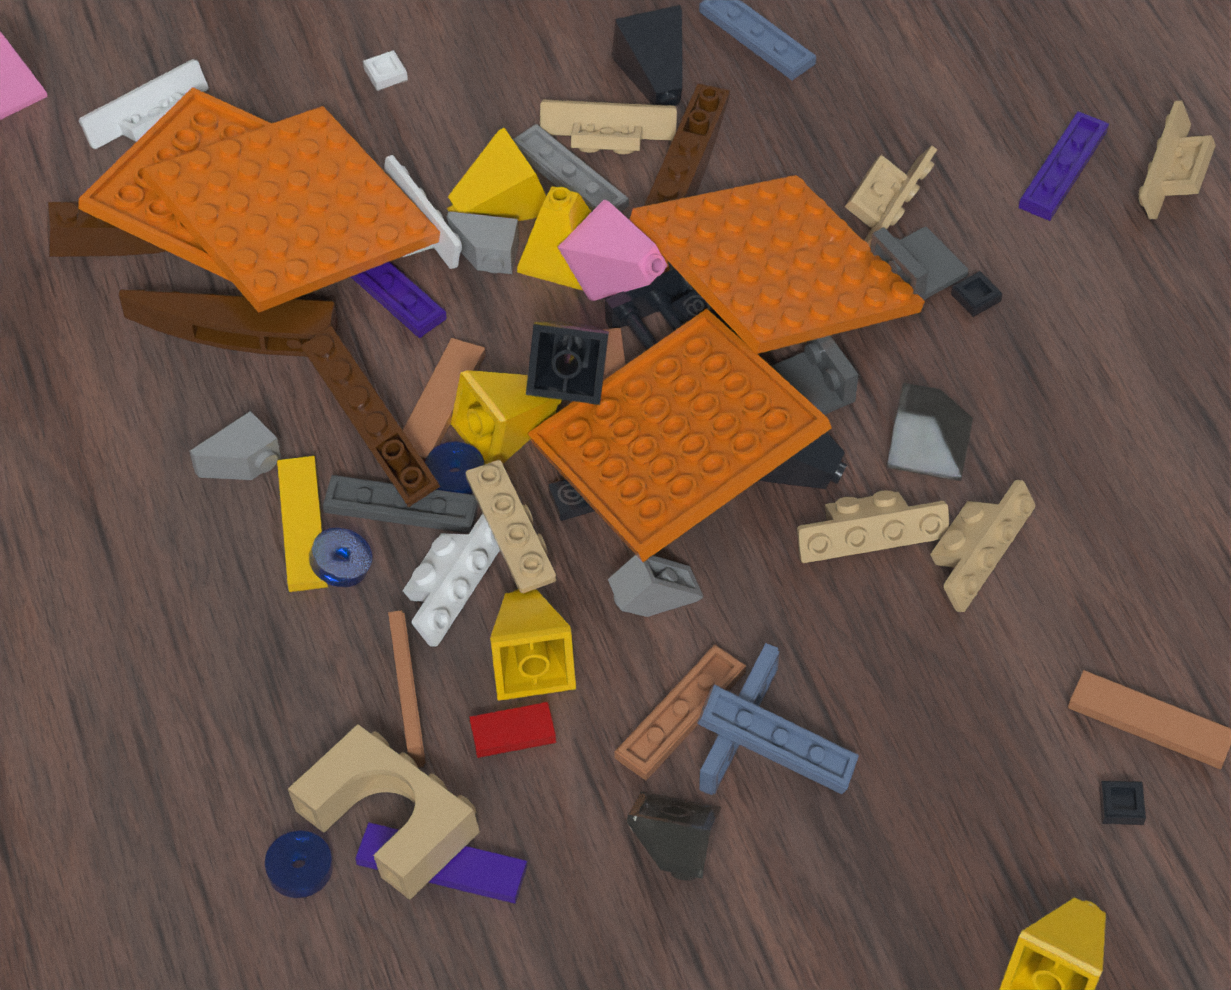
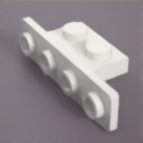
[79,59,208,149]
[384,155,462,269]
[403,513,500,647]

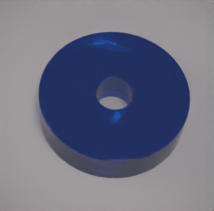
[425,442,485,495]
[309,528,373,587]
[265,831,333,898]

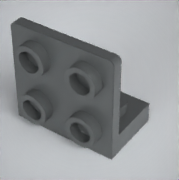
[870,227,968,300]
[771,336,859,415]

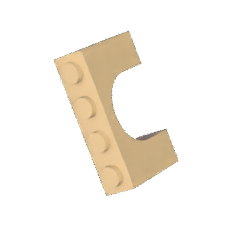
[288,724,480,900]

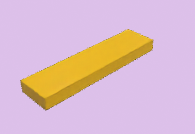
[277,456,328,592]

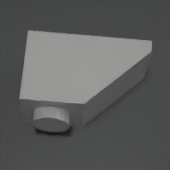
[447,211,519,274]
[189,411,282,480]
[608,555,704,617]

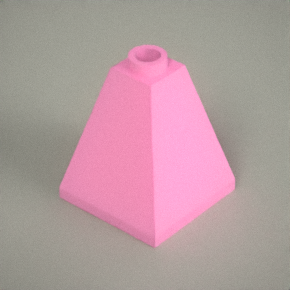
[0,32,48,120]
[558,200,668,301]

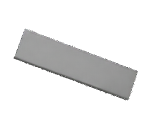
[513,124,629,212]

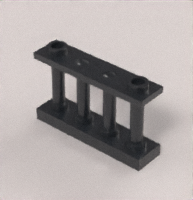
[605,268,741,350]

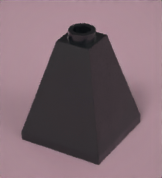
[612,5,683,106]
[526,321,609,405]
[758,432,847,489]

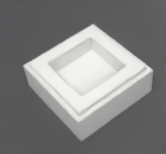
[363,50,408,91]

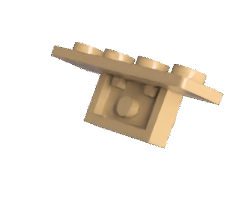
[540,100,677,154]
[1139,101,1216,219]
[845,145,937,248]
[466,460,556,593]
[930,480,1035,612]
[797,490,949,563]

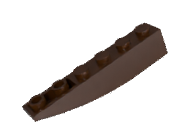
[644,83,730,206]
[47,202,168,257]
[119,289,338,357]
[301,326,441,507]

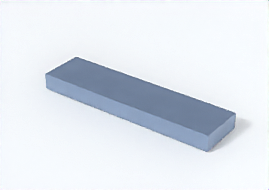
[699,0,816,80]
[699,643,779,795]
[697,685,859,794]

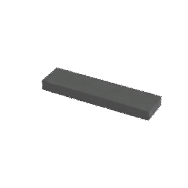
[323,475,479,534]

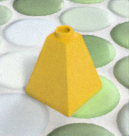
[447,128,547,221]
[517,186,591,291]
[451,370,562,465]
[490,589,576,701]
[999,898,1106,990]

